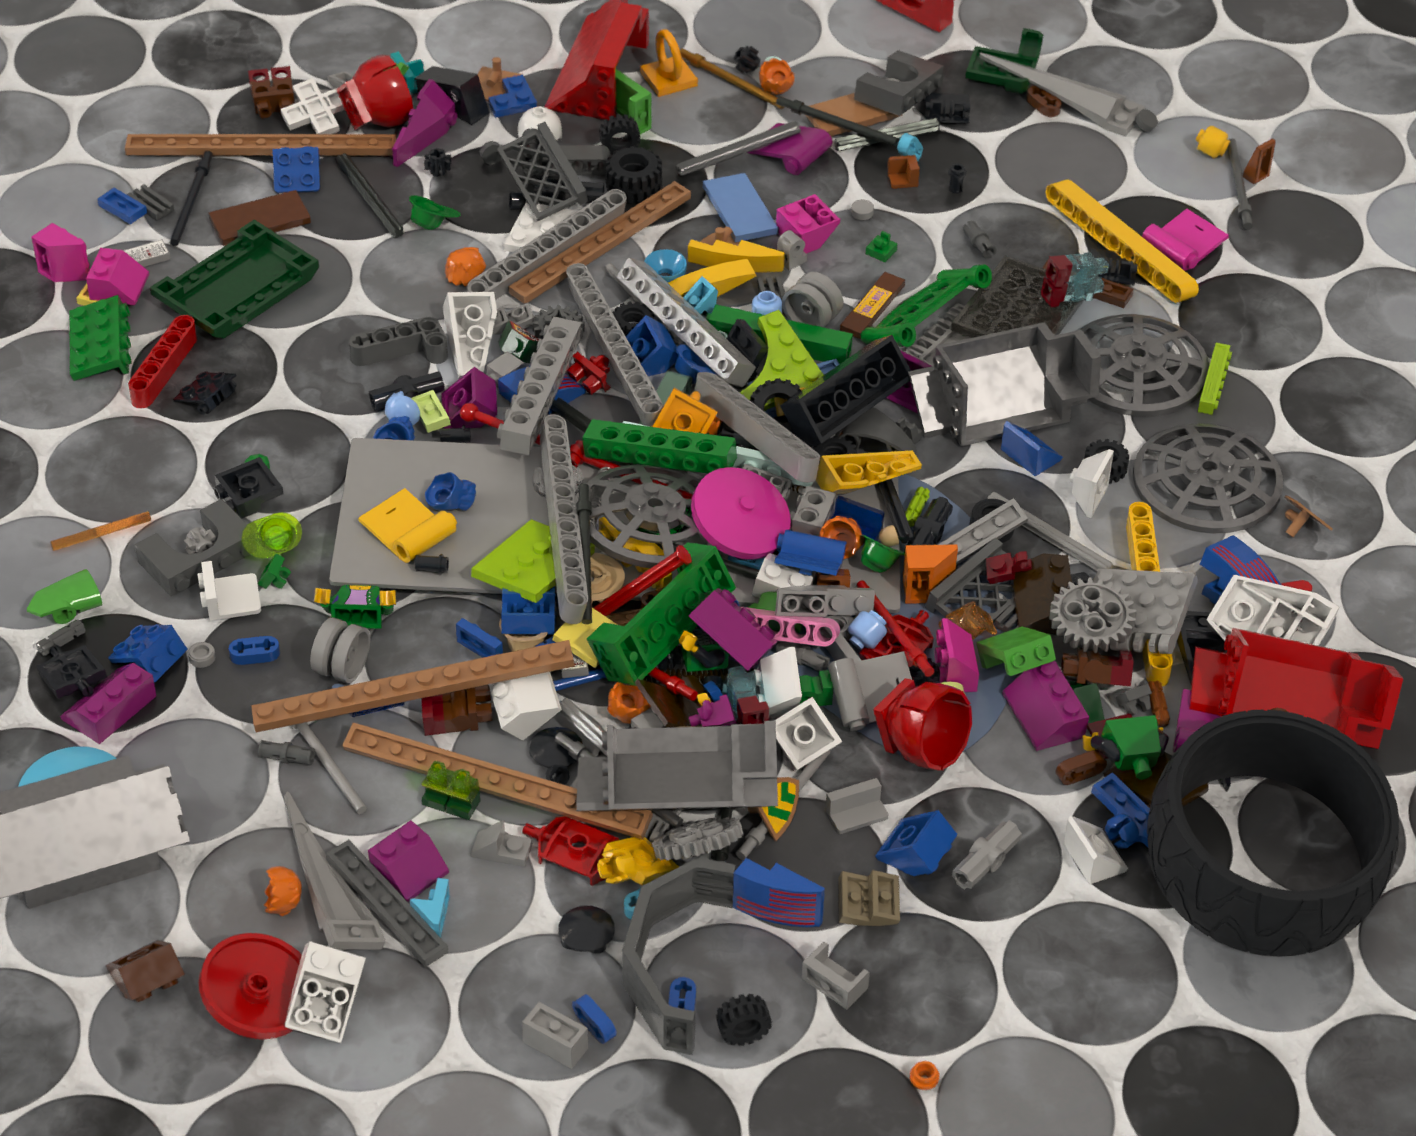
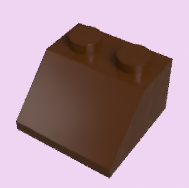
[105,940,185,1002]

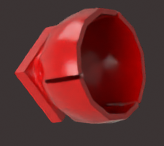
[336,54,413,131]
[873,678,972,771]

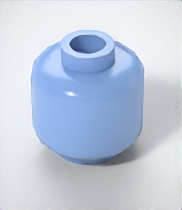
[752,291,782,315]
[848,610,887,650]

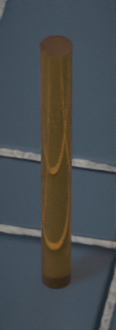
[50,511,151,551]

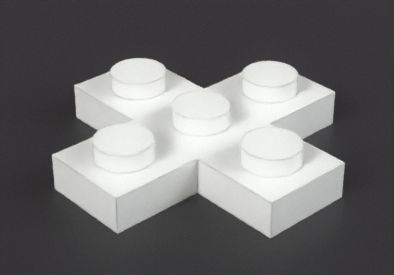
[281,78,345,134]

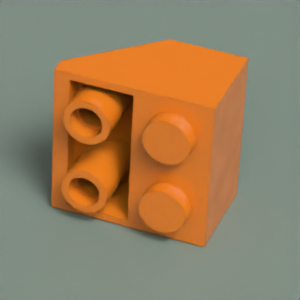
[903,544,958,604]

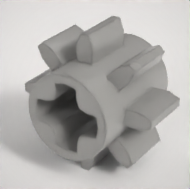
[184,526,216,554]

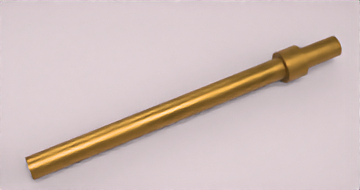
[680,48,784,109]

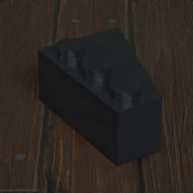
[415,66,490,125]

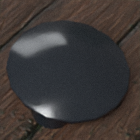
[529,727,583,773]
[558,906,615,954]

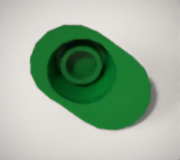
[409,195,461,230]
[861,535,905,572]

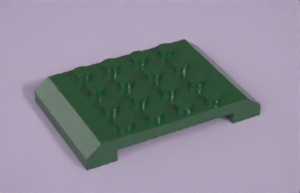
[150,220,319,338]

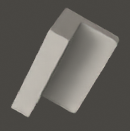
[825,778,888,834]

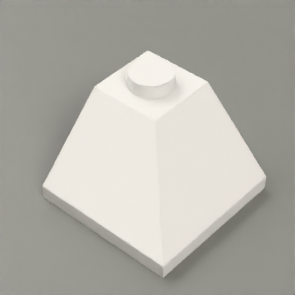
[1070,449,1114,518]
[774,697,842,771]

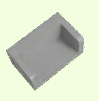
[802,942,870,1010]
[522,1002,588,1069]

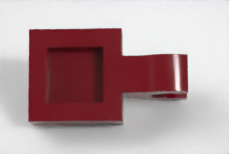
[986,551,1032,585]

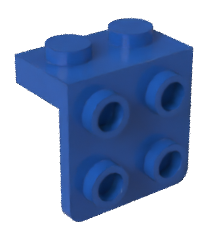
[273,146,320,193]
[108,624,188,683]

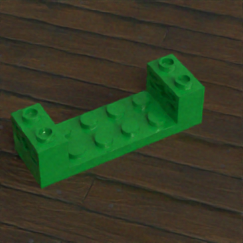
[587,542,736,686]

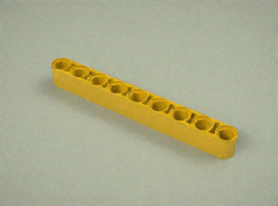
[1045,179,1199,303]
[1126,502,1173,686]

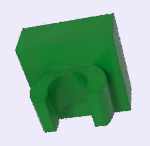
[865,231,898,263]
[257,553,291,589]

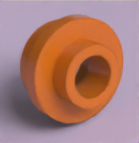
[910,1061,940,1090]

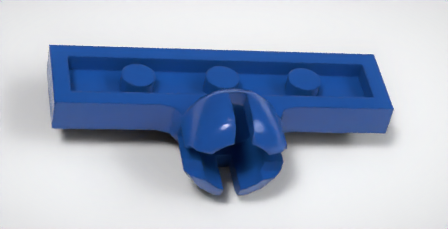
[1091,773,1150,848]

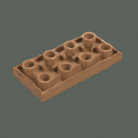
[806,93,903,137]

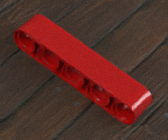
[128,315,197,409]

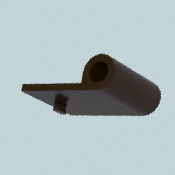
[634,675,714,728]
[1103,752,1209,808]

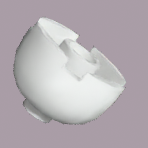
[518,107,562,140]

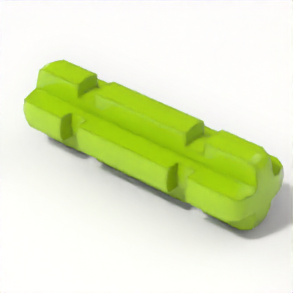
[905,486,930,527]

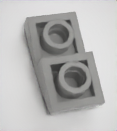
[492,303,534,334]

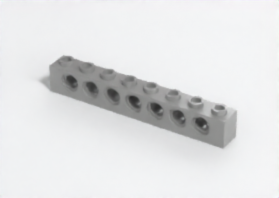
[616,257,756,387]
[497,316,581,455]

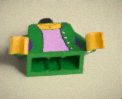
[314,585,396,629]

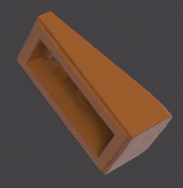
[1243,138,1276,185]

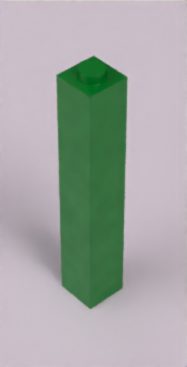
[706,304,853,364]

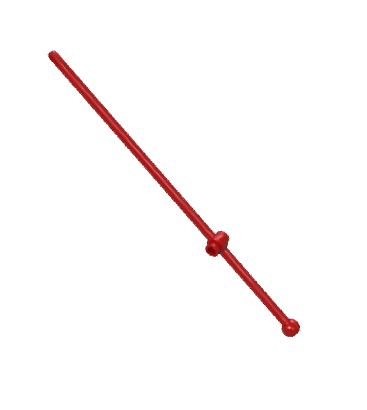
[460,403,693,499]

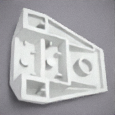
[1206,575,1340,646]

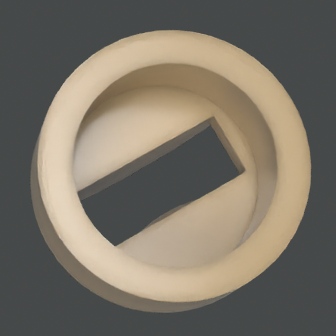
[879,525,899,547]

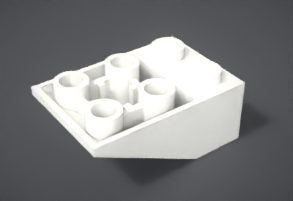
[284,942,366,1043]

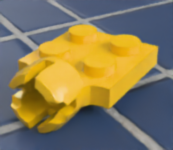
[597,837,679,885]

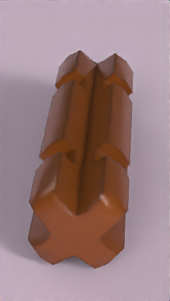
[1148,680,1170,727]

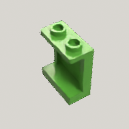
[615,69,651,135]
[976,627,1056,676]

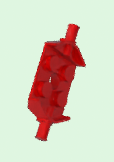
[859,610,934,681]
[522,816,619,886]

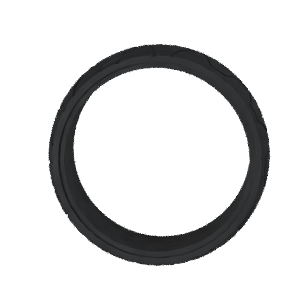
[1147,710,1399,957]

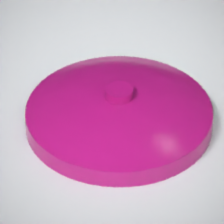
[691,467,791,559]

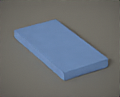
[703,173,778,242]

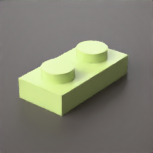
[411,390,451,433]

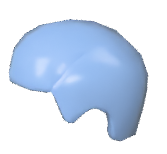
[385,391,420,426]

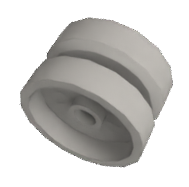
[782,272,843,328]
[310,617,370,683]

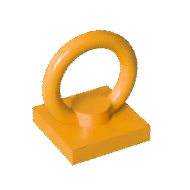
[640,29,698,97]
[652,387,718,434]

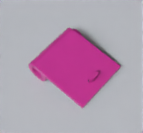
[1142,209,1229,271]

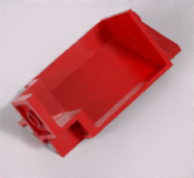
[544,0,649,120]
[1189,628,1404,749]

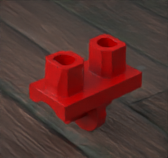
[567,351,611,395]

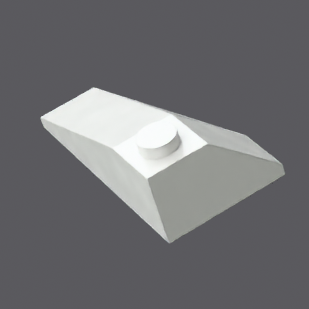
[443,292,497,378]

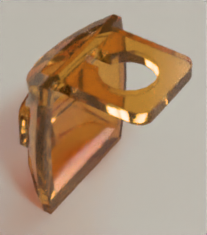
[938,601,997,640]

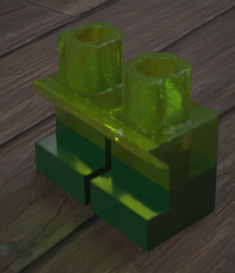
[421,761,481,820]

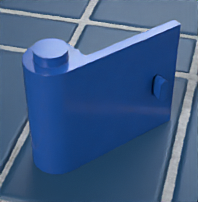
[775,530,847,576]

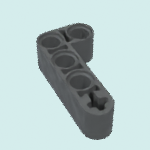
[522,128,610,176]
[349,317,448,366]

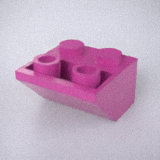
[776,194,840,254]
[31,223,90,282]
[934,618,979,692]

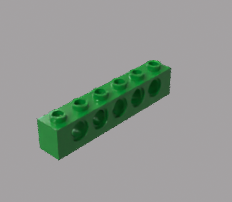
[582,419,737,474]

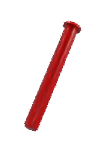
[593,545,692,616]

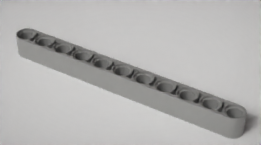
[566,263,663,427]
[540,414,588,624]

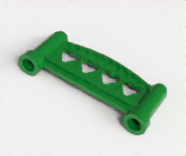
[861,264,992,347]

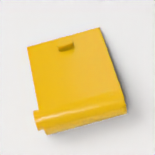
[358,488,457,563]

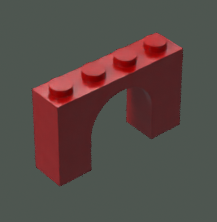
[876,0,954,32]

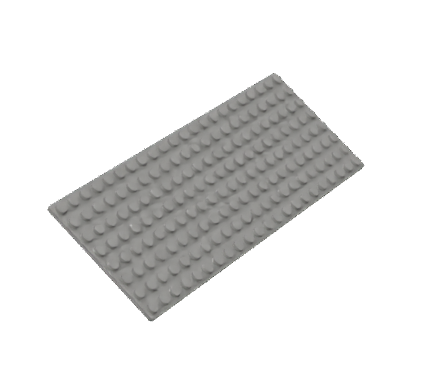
[329,438,900,613]

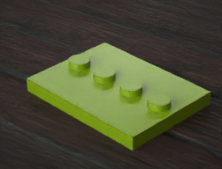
[471,519,595,603]

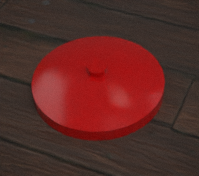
[199,933,302,1039]

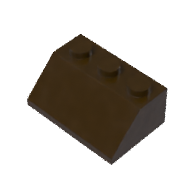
[1012,553,1072,635]

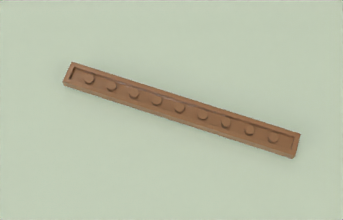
[509,181,691,304]

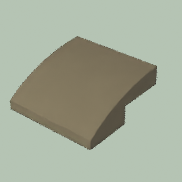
[838,870,900,926]

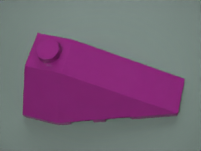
[392,79,457,167]

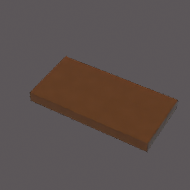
[208,190,311,246]

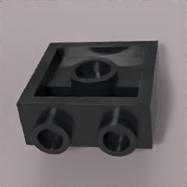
[213,457,283,519]

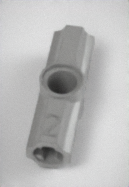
[952,820,1022,889]

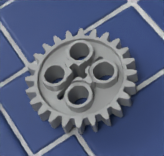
[1049,577,1136,653]
[652,817,743,860]

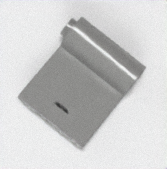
[828,651,912,731]

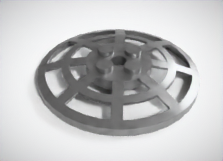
[1080,314,1209,416]
[1133,424,1283,534]
[578,464,719,568]

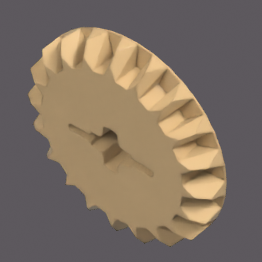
[591,553,625,603]

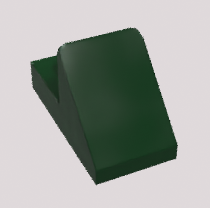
[1068,680,1105,724]

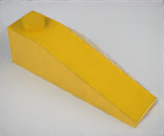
[816,450,922,494]

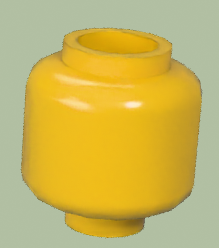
[1195,125,1230,159]

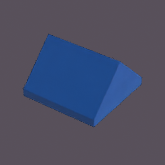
[1001,421,1063,476]

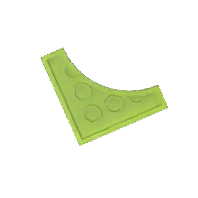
[739,310,823,411]

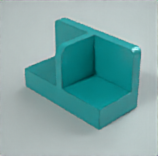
[391,52,424,95]

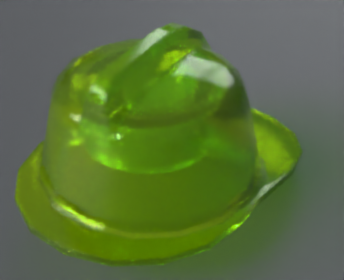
[242,512,302,559]

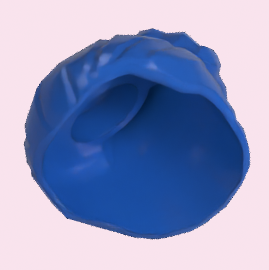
[373,416,415,441]
[425,472,476,511]

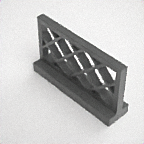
[497,121,588,221]
[925,538,1014,640]

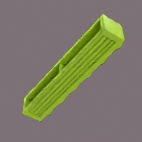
[1198,343,1232,415]

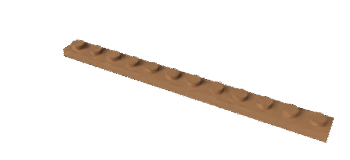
[125,134,397,156]
[251,640,575,732]
[342,722,653,840]

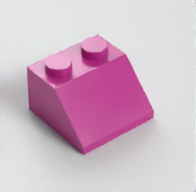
[86,248,149,305]

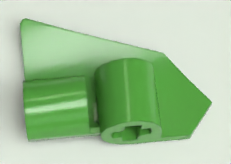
[26,569,103,624]

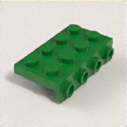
[69,295,132,381]

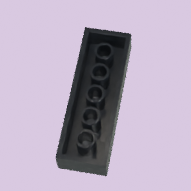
[780,335,911,447]

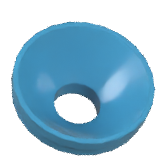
[644,249,687,283]

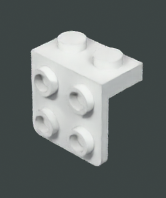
[198,561,261,621]

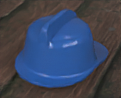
[675,345,720,384]

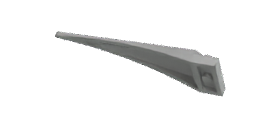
[979,53,1145,137]
[284,791,386,950]

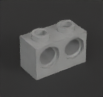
[790,486,836,536]

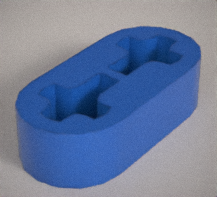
[229,636,280,665]
[668,977,696,1011]
[572,994,617,1044]

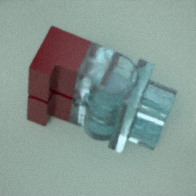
[1040,252,1109,307]
[727,666,769,725]

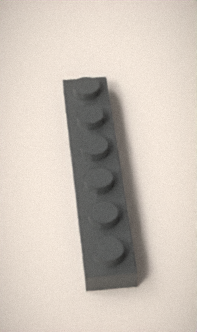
[326,840,448,967]

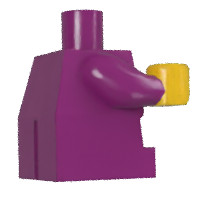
[689,693,737,727]

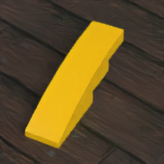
[688,239,785,272]
[668,259,756,297]

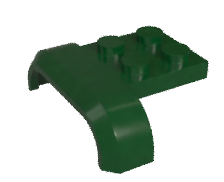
[965,28,1044,94]

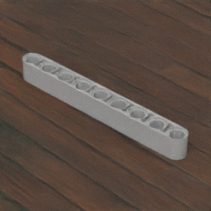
[467,189,627,300]
[695,372,820,483]

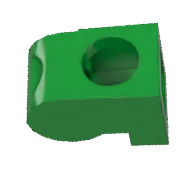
[799,670,834,706]

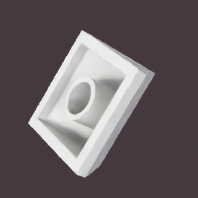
[1064,816,1128,884]

